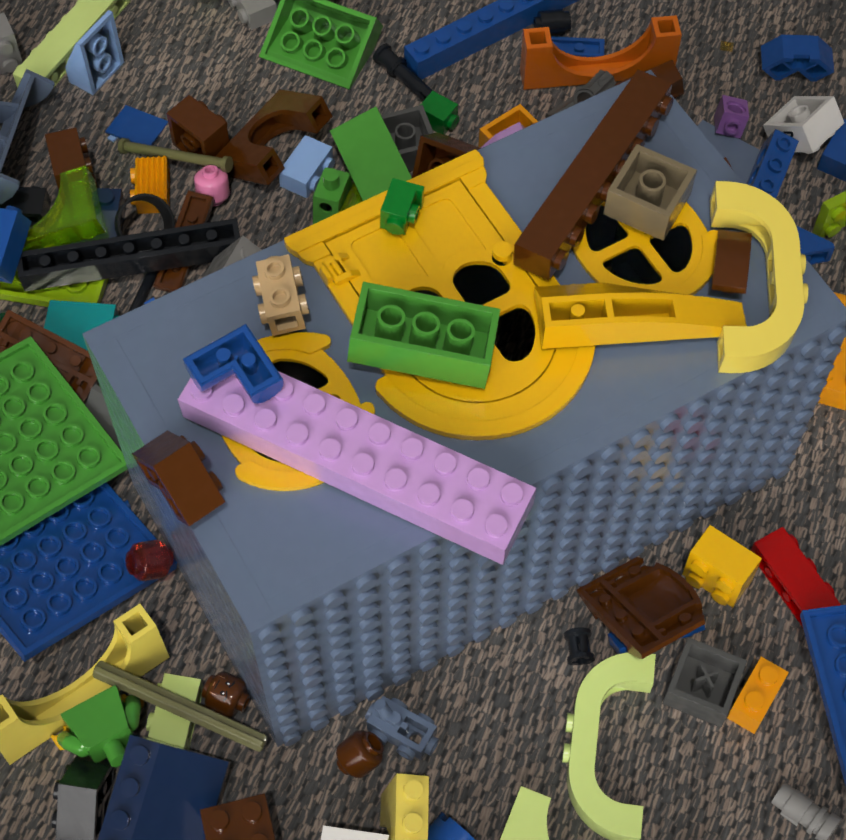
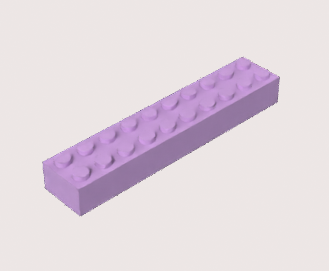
[178,371,536,565]

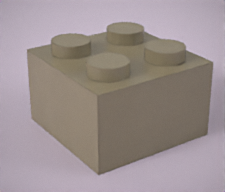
[603,144,697,241]

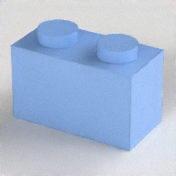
[279,135,335,198]

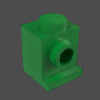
[380,178,424,235]

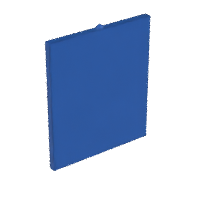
[105,105,168,145]

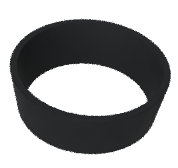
[115,193,175,236]

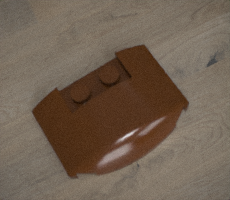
[0,309,98,404]
[577,557,705,659]

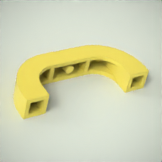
[710,181,808,373]

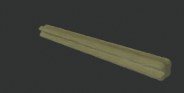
[93,661,268,752]

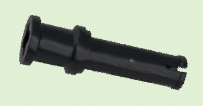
[373,43,432,102]

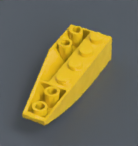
[534,283,747,349]

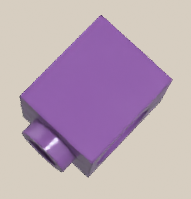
[714,95,749,139]

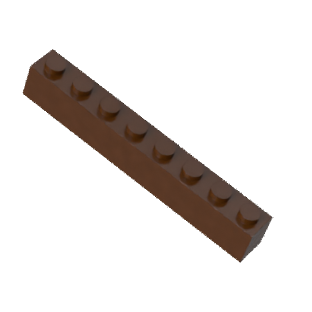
[514,70,674,280]

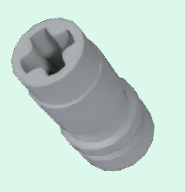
[771,782,842,840]

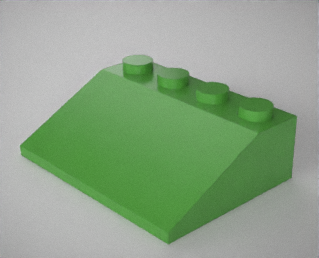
[259,0,383,90]

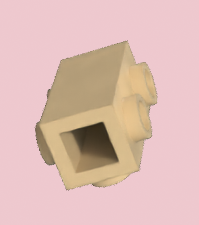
[252,254,310,336]

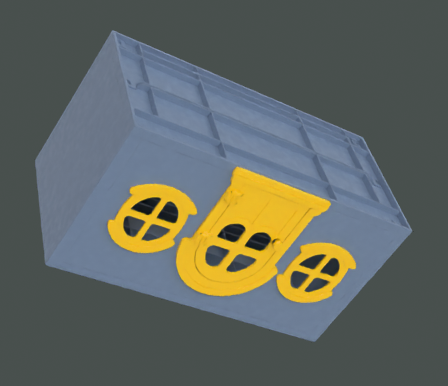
[82,70,846,747]

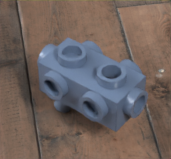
[365,696,439,761]

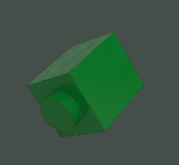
[420,90,459,135]

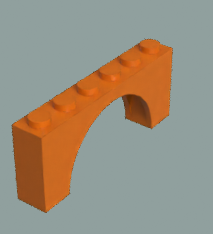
[520,15,682,90]

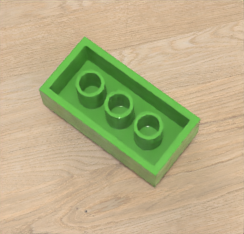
[347,282,501,389]

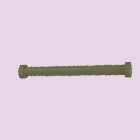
[118,138,233,173]

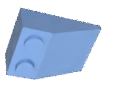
[65,10,124,95]

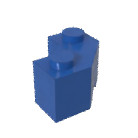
[761,35,834,82]

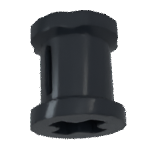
[564,627,595,665]

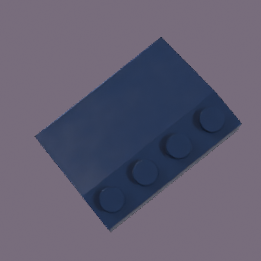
[98,735,230,840]

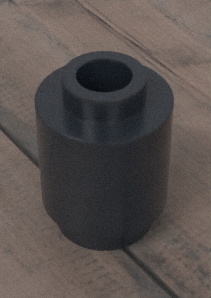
[533,9,571,36]

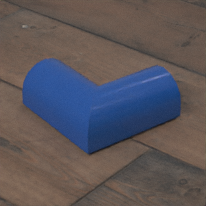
[183,324,284,404]

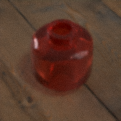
[125,540,173,581]

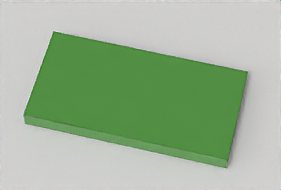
[330,106,412,201]

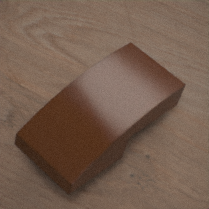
[711,229,752,294]

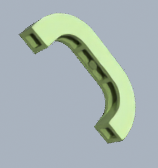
[562,652,656,840]

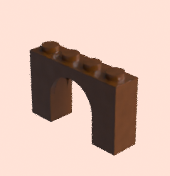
[215,89,333,185]

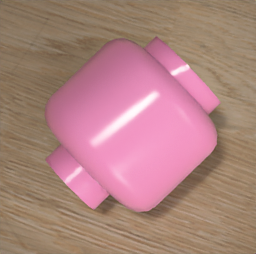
[194,165,230,206]

